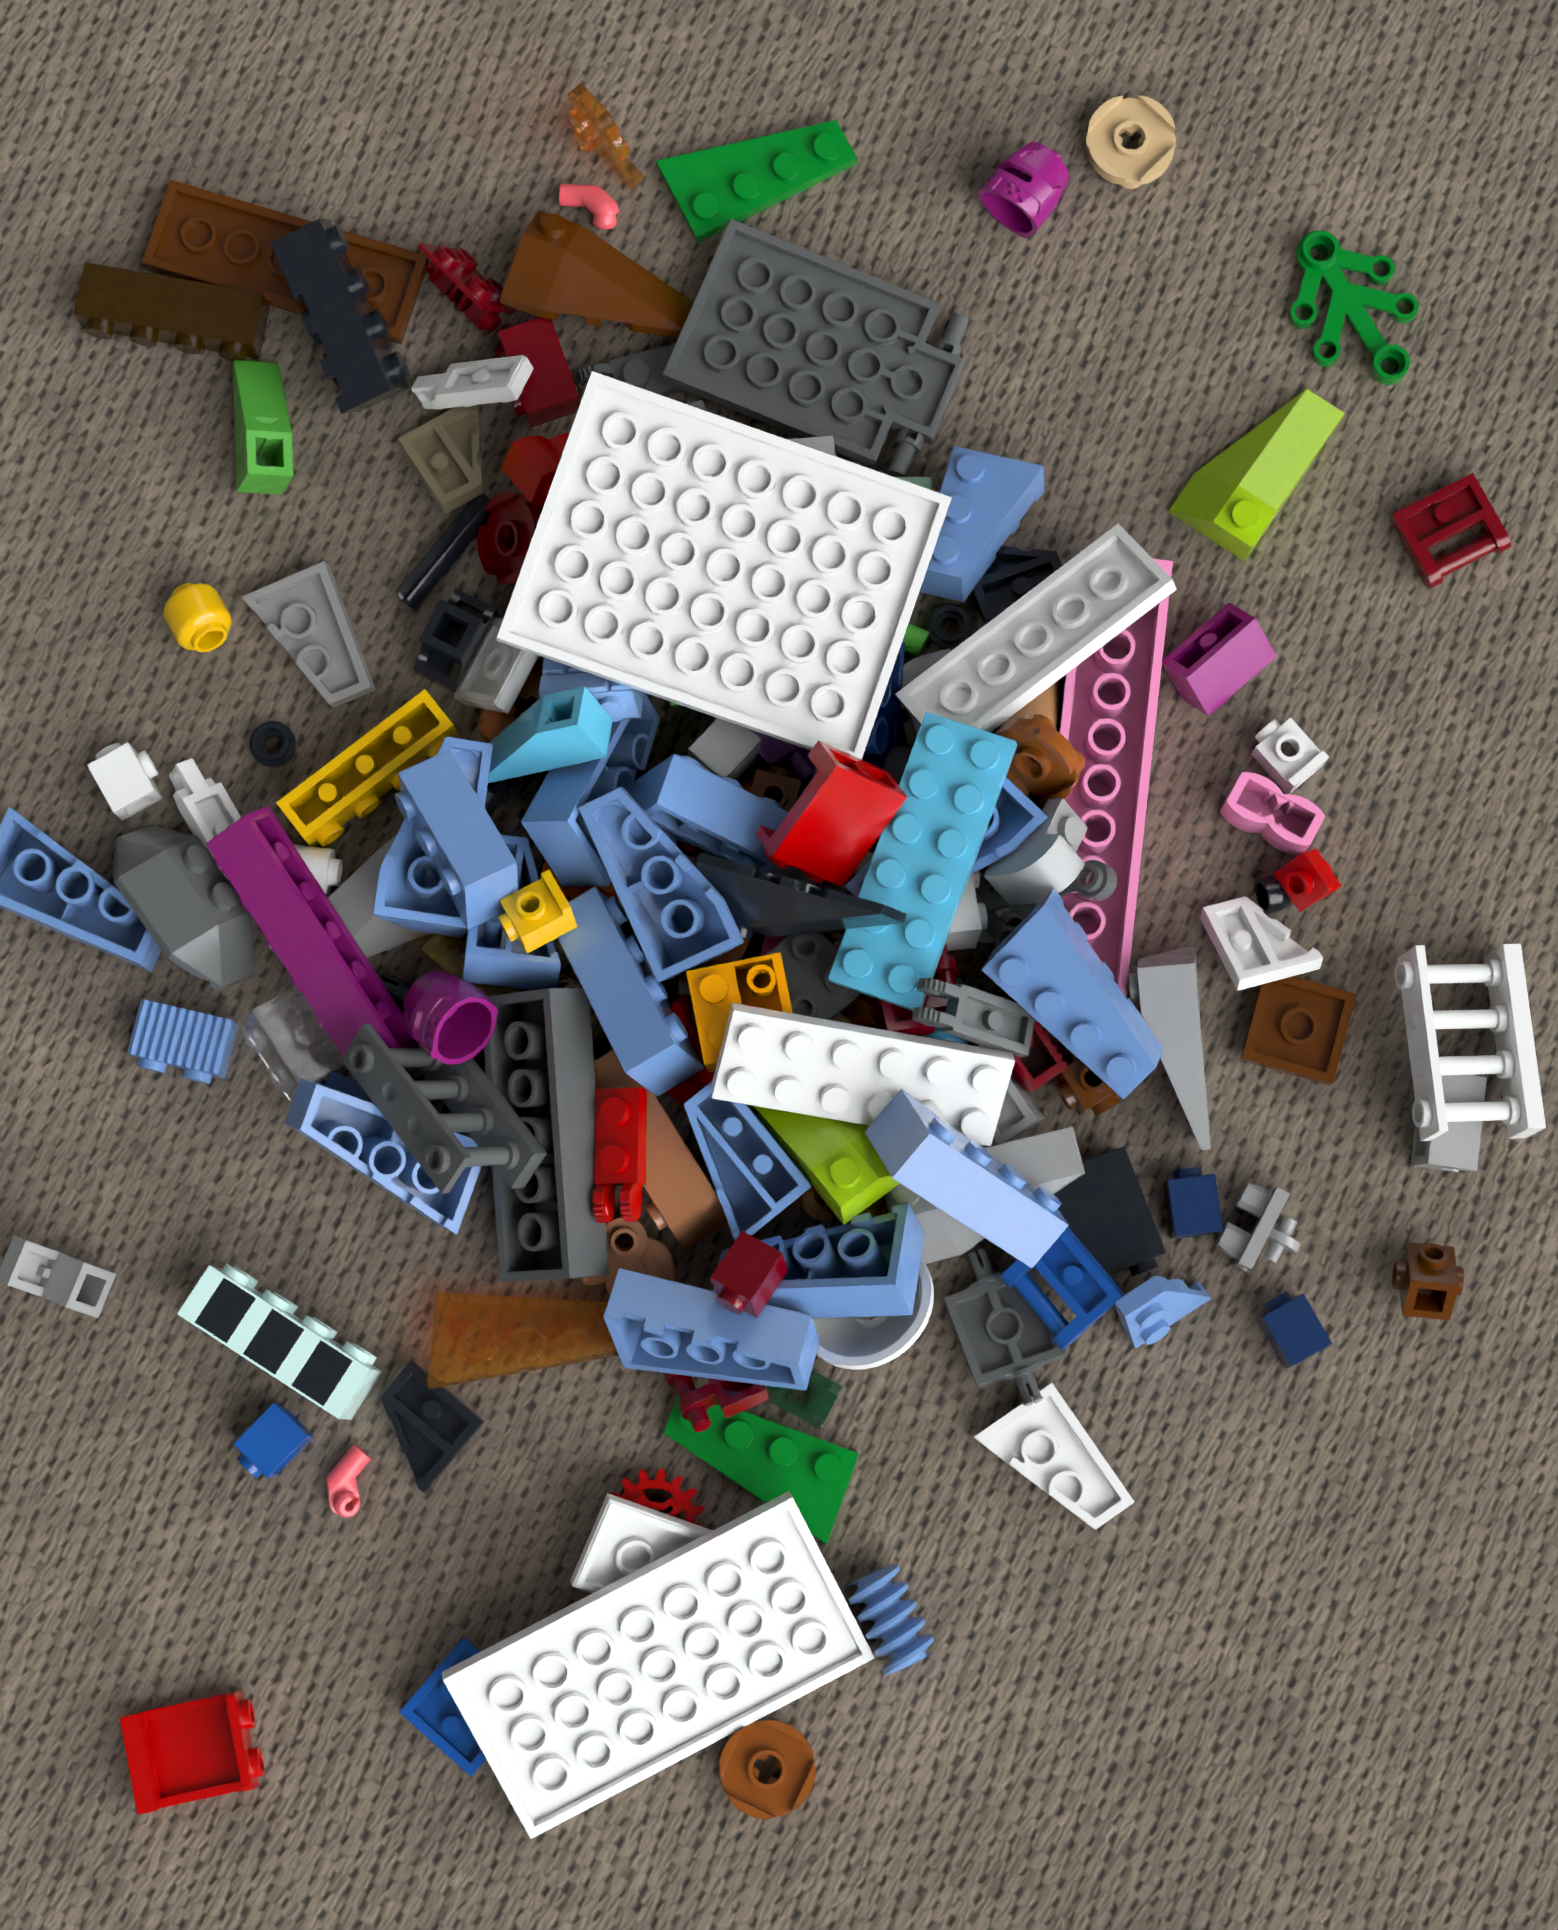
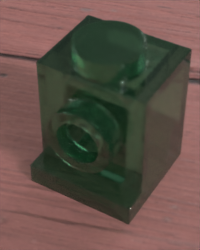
[766,1370,842,1429]

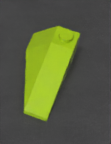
[749,1105,900,1225]

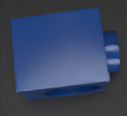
[233,1402,314,1478]

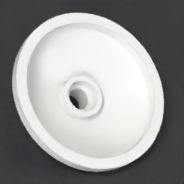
[813,1259,934,1370]

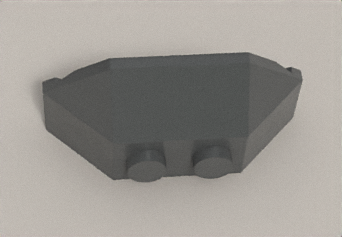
[113,825,254,992]

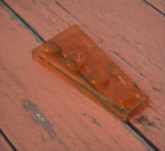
[427,1292,619,1389]

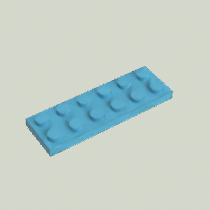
[828,712,1017,1011]

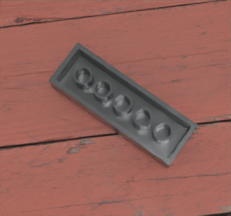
[484,988,609,1282]

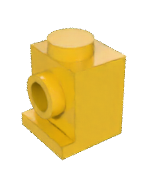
[497,870,578,953]

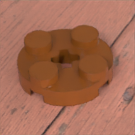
[996,714,1086,803]
[719,1719,816,1819]

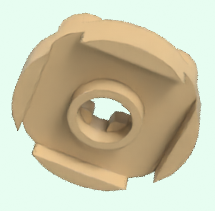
[1085,95,1176,189]

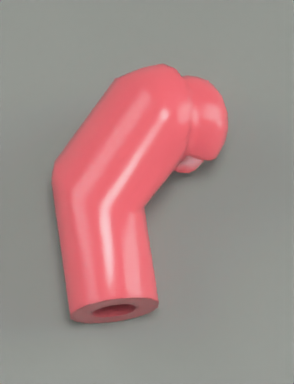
[559,183,619,229]
[326,1444,371,1518]

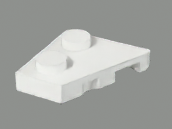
[1200,896,1323,991]

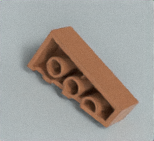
[594,1049,728,1250]

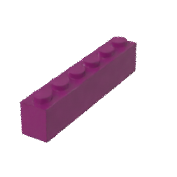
[206,806,418,1058]

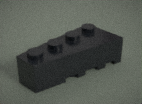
[271,219,410,414]

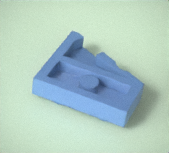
[1114,1276,1211,1349]

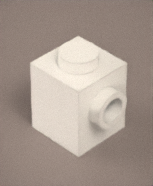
[87,742,163,821]

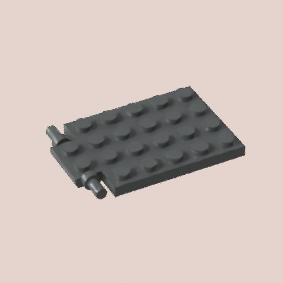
[662,219,969,477]

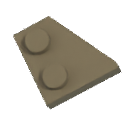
[397,405,484,515]

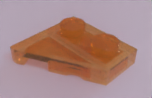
[567,83,644,190]

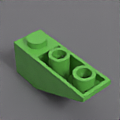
[232,360,293,495]

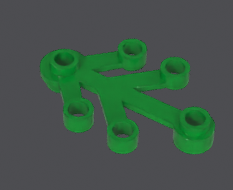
[1288,230,1419,385]

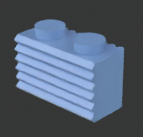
[127,999,238,1084]

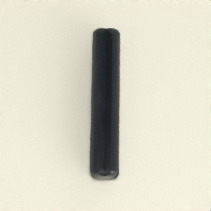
[395,494,491,609]

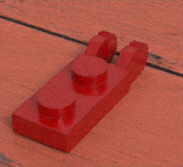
[593,1087,647,1223]

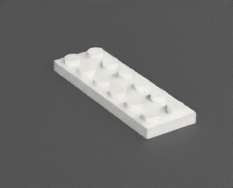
[895,524,1177,732]
[710,1003,1015,1146]

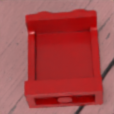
[755,740,907,887]
[120,1689,265,1815]

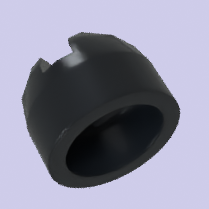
[1255,875,1291,914]

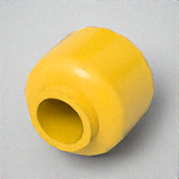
[163,583,232,653]

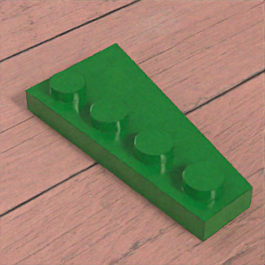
[656,120,857,243]
[664,1395,859,1544]

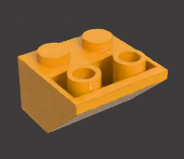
[686,952,793,1073]

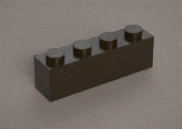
[73,262,270,361]

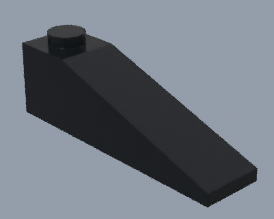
[697,853,907,940]

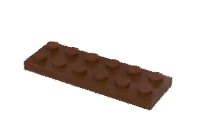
[141,180,430,345]

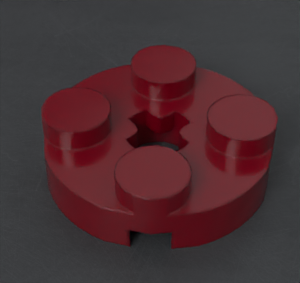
[477,492,543,585]

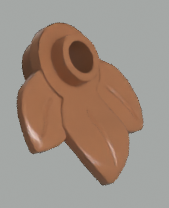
[581,1216,675,1295]

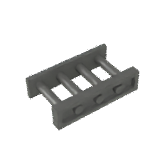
[341,1024,547,1193]

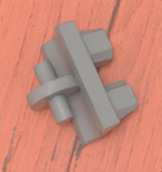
[1215,1183,1301,1272]

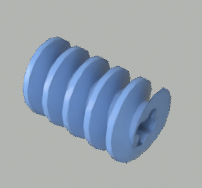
[847,1564,934,1675]

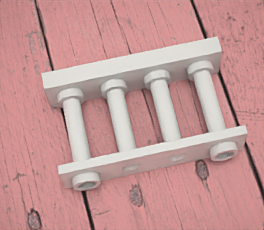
[1395,944,1546,1141]

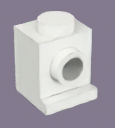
[1251,718,1329,794]

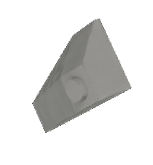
[1129,946,1211,1150]
[885,1127,1085,1264]

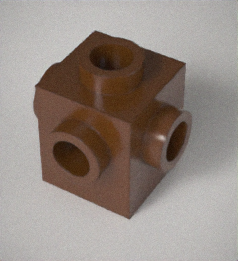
[1055,1053,1120,1116]
[1392,1242,1464,1321]

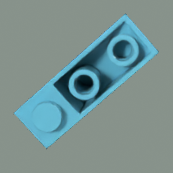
[488,686,613,783]

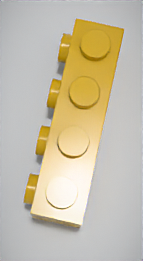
[276,689,459,847]

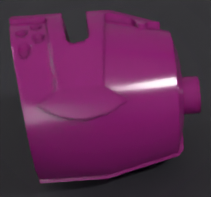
[978,142,1070,238]
[402,970,498,1065]

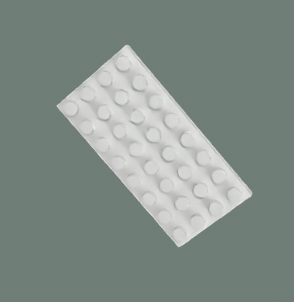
[442,1491,875,1839]

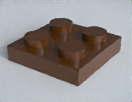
[1240,976,1357,1086]

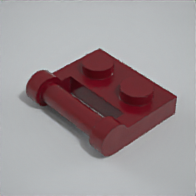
[1390,473,1511,589]

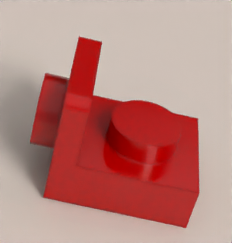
[1274,848,1342,912]

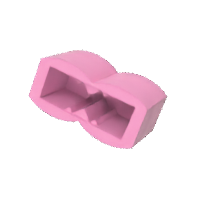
[1220,772,1325,855]

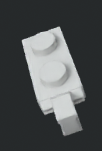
[411,355,534,409]
[169,758,241,880]

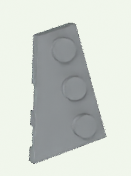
[241,561,376,708]

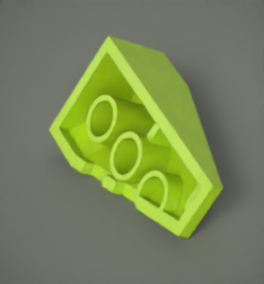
[1168,389,1345,561]

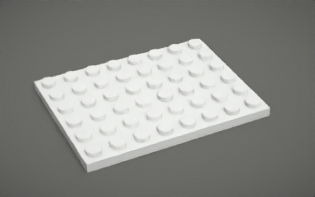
[497,371,952,760]

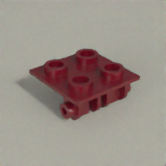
[417,243,517,333]

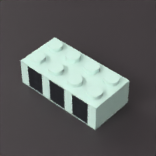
[177,1263,382,1420]

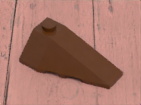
[499,210,694,338]

